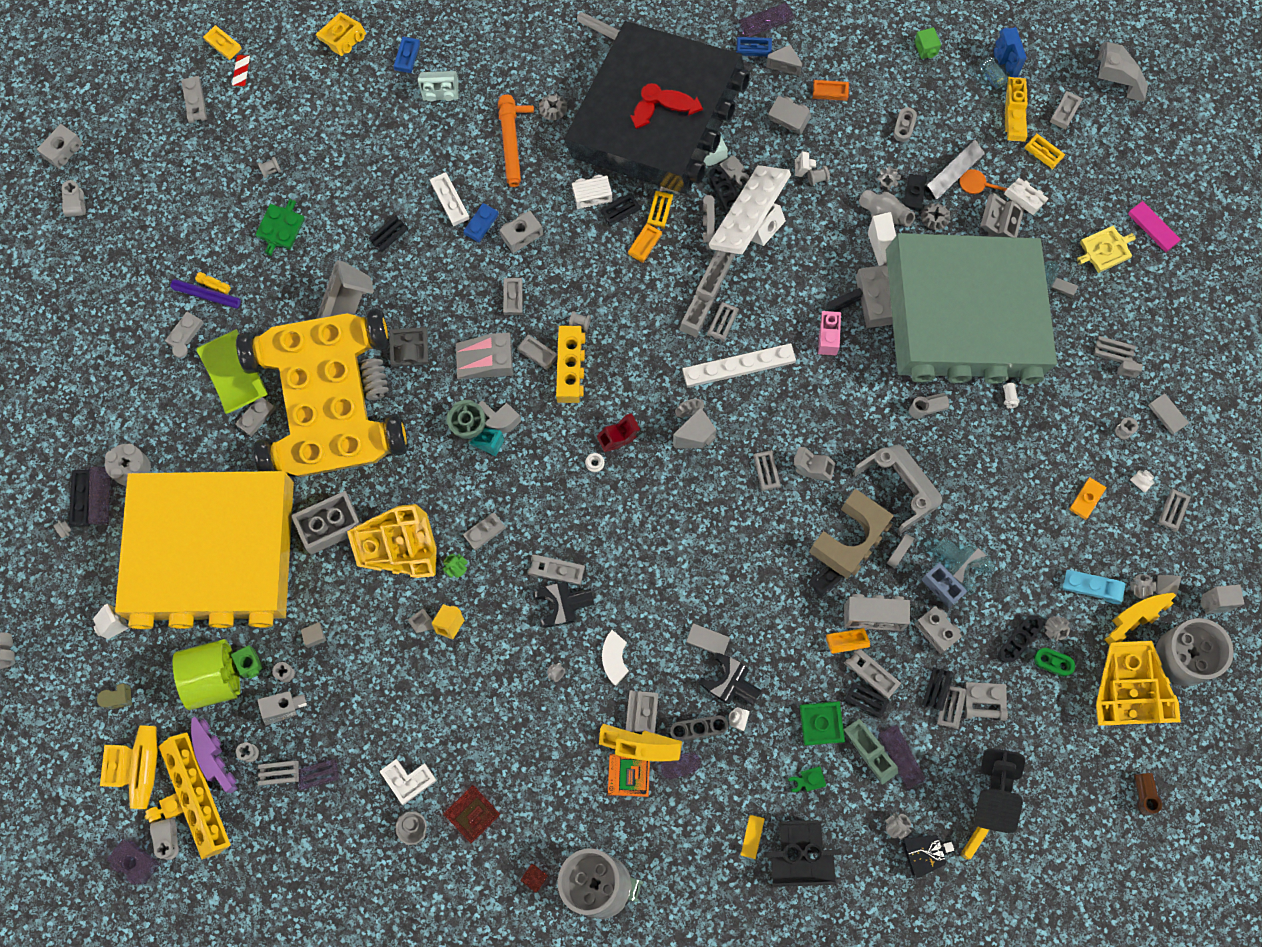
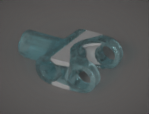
[934,537,995,594]

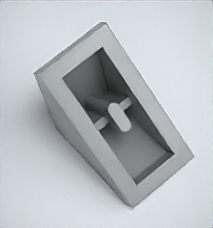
[766,45,802,76]

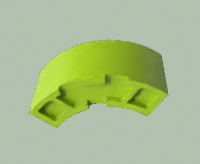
[196,329,268,414]

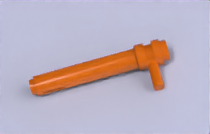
[498,95,534,187]

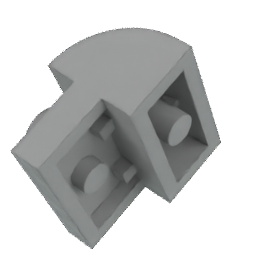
[980,193,1024,238]

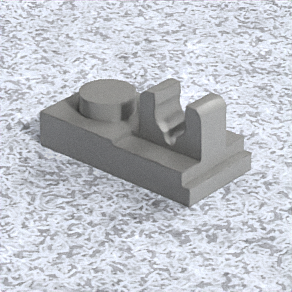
[463,513,506,551]

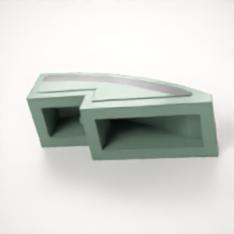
[843,718,898,785]

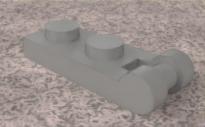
[181,76,207,123]
[703,195,715,250]
[527,555,585,586]
[844,649,901,699]

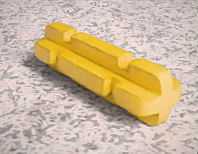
[195,272,231,294]

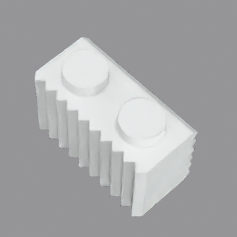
[572,175,612,209]

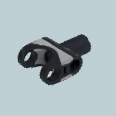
[532,582,594,628]
[698,653,762,706]

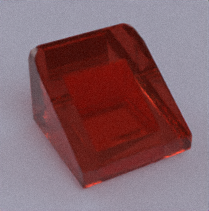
[520,863,549,893]

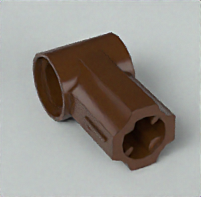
[1134,773,1162,816]

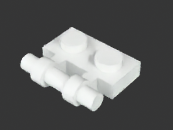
[1004,178,1048,215]

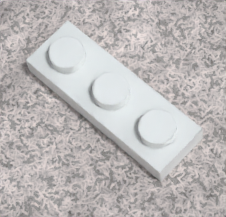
[430,172,469,226]

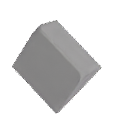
[301,622,327,648]

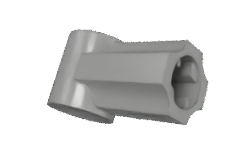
[909,393,949,419]

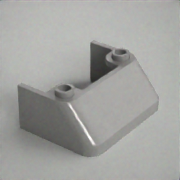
[317,260,374,319]
[852,445,942,535]

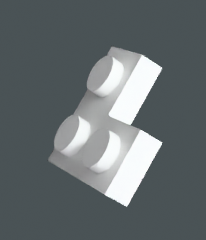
[380,759,437,805]

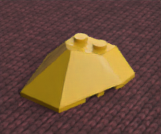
[347,504,436,578]
[1096,641,1181,726]

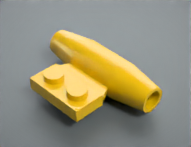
[100,726,158,809]

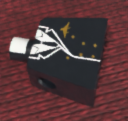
[901,835,954,879]

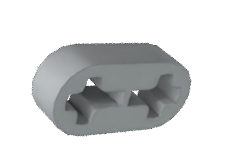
[886,533,915,569]

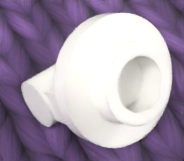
[1130,470,1154,493]
[729,707,750,731]

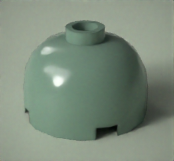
[447,400,486,439]

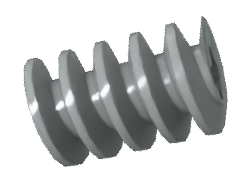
[359,358,389,400]

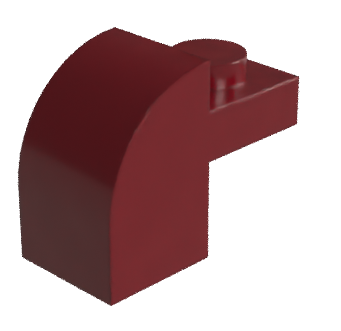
[596,413,640,452]

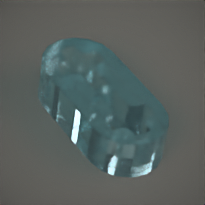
[980,57,1007,89]
[1044,261,1060,293]

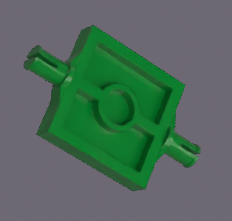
[256,199,305,256]

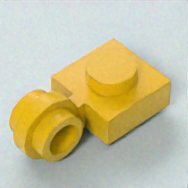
[145,793,184,823]

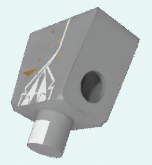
[257,691,307,726]

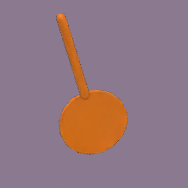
[959,169,1007,194]

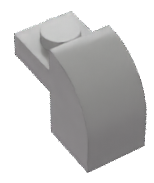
[478,400,521,434]
[794,447,836,481]

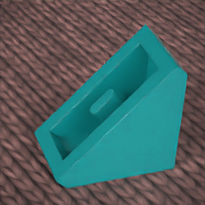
[469,428,504,456]

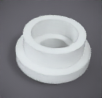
[585,453,604,472]

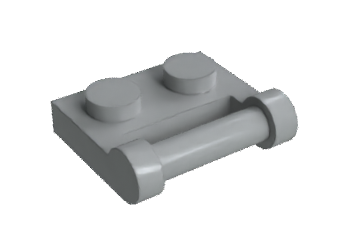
[964,682,1008,721]

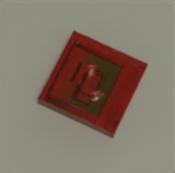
[443,785,501,844]

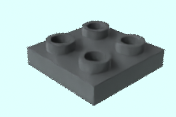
[389,327,429,367]

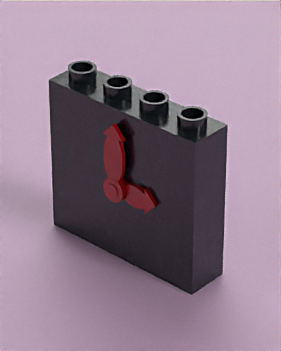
[564,21,750,195]

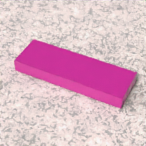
[1128,201,1181,253]

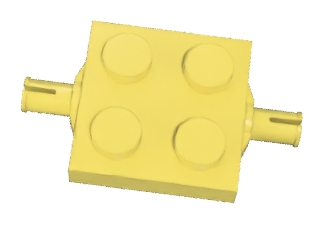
[1077,225,1136,273]

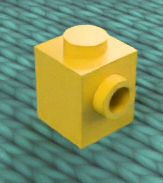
[431,604,465,639]

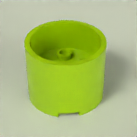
[173,639,241,711]

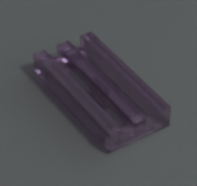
[298,759,340,791]

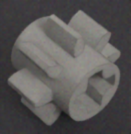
[877,165,901,190]
[1130,574,1156,599]
[1044,615,1070,641]
[886,812,911,840]

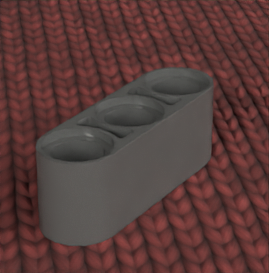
[670,716,728,742]

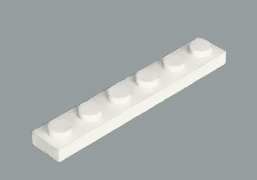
[682,343,796,388]

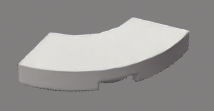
[602,630,629,686]

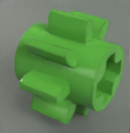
[443,554,468,578]

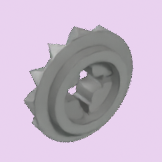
[539,94,567,120]
[921,202,951,230]
[675,399,705,418]

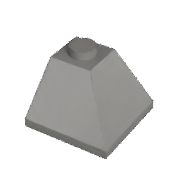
[673,408,716,448]

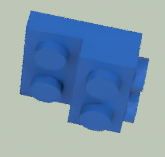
[993,27,1027,77]

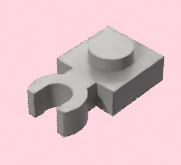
[719,155,750,188]

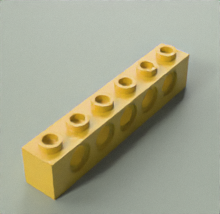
[159,733,231,859]

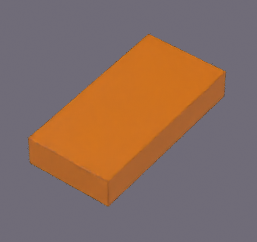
[812,80,849,101]

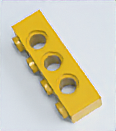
[556,326,585,403]

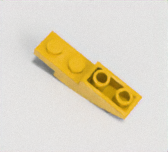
[1005,77,1028,142]
[1104,593,1176,645]
[599,724,682,761]

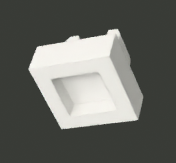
[795,152,816,177]

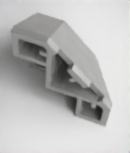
[1098,42,1148,102]

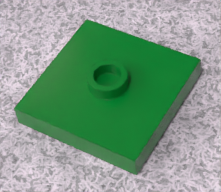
[799,701,845,746]

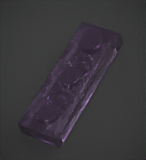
[739,2,794,37]

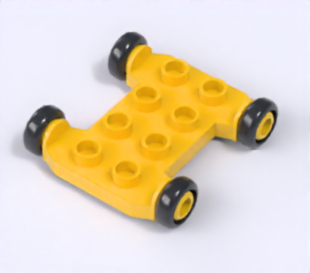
[236,309,408,477]

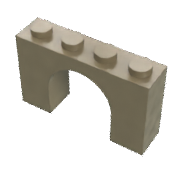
[809,488,894,580]

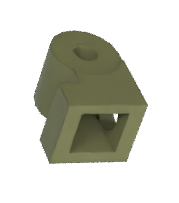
[97,683,132,709]

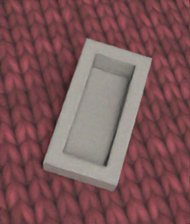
[1051,278,1078,298]

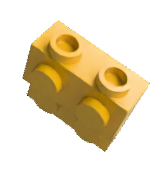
[315,12,366,56]

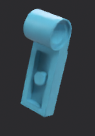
[1063,570,1126,604]

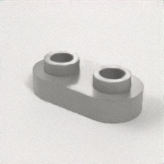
[893,107,917,142]

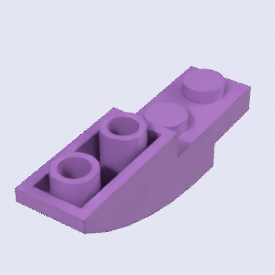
[191,717,238,793]

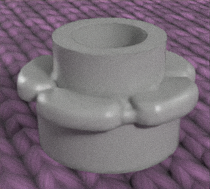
[54,520,72,538]
[547,663,565,682]

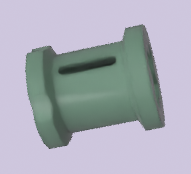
[628,877,644,902]

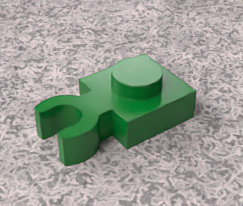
[788,766,826,793]

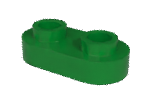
[1034,648,1075,677]

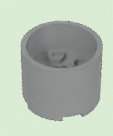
[1156,618,1234,686]
[558,849,632,919]

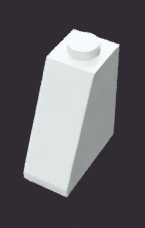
[868,212,896,266]

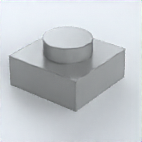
[1117,360,1143,378]

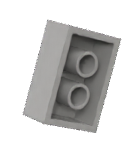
[856,265,893,328]
[291,491,361,555]
[844,594,910,631]

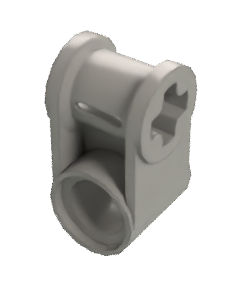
[61,180,86,217]
[150,818,179,860]

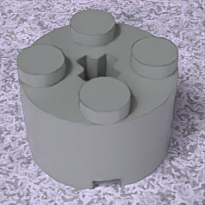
[105,444,151,486]

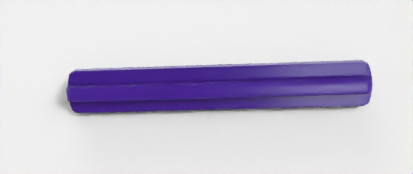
[170,279,241,309]

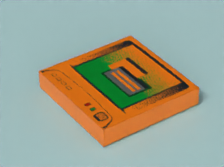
[608,754,650,797]

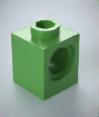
[914,27,941,59]
[231,645,263,679]

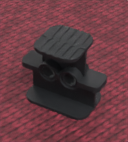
[975,748,1026,833]
[763,820,842,887]

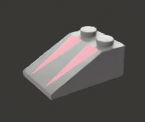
[456,333,513,379]

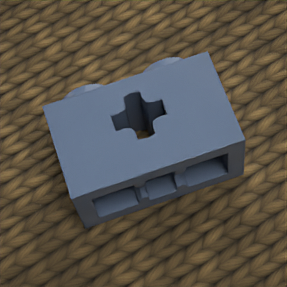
[922,562,968,609]

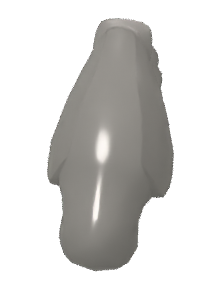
[859,190,915,227]

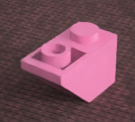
[818,311,841,355]

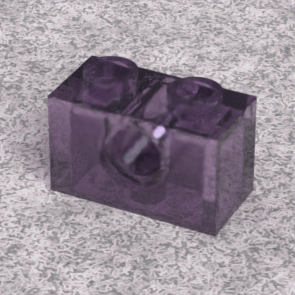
[107,839,161,885]

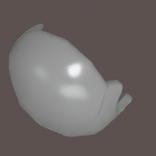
[396,811,427,845]

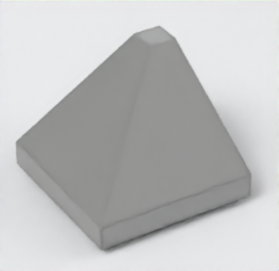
[1156,575,1181,598]
[408,608,434,633]

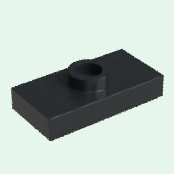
[903,173,927,211]

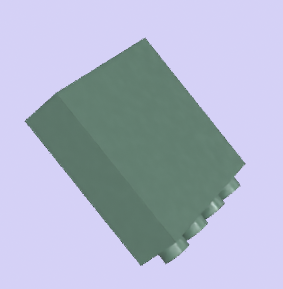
[886,233,1057,385]

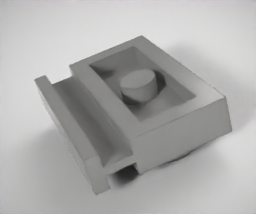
[626,690,659,733]

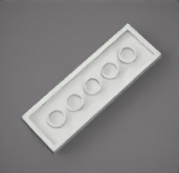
[709,165,791,255]

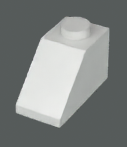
[93,604,129,639]

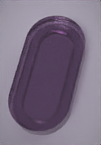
[661,752,701,779]

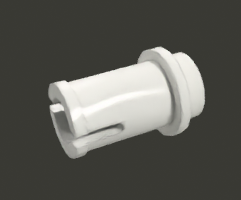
[1003,383,1020,408]

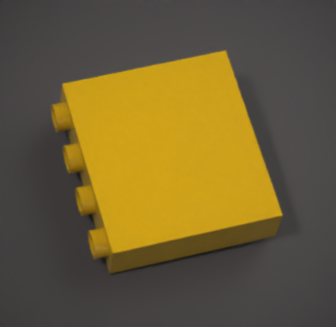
[115,471,294,629]

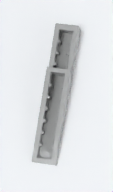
[680,250,736,338]

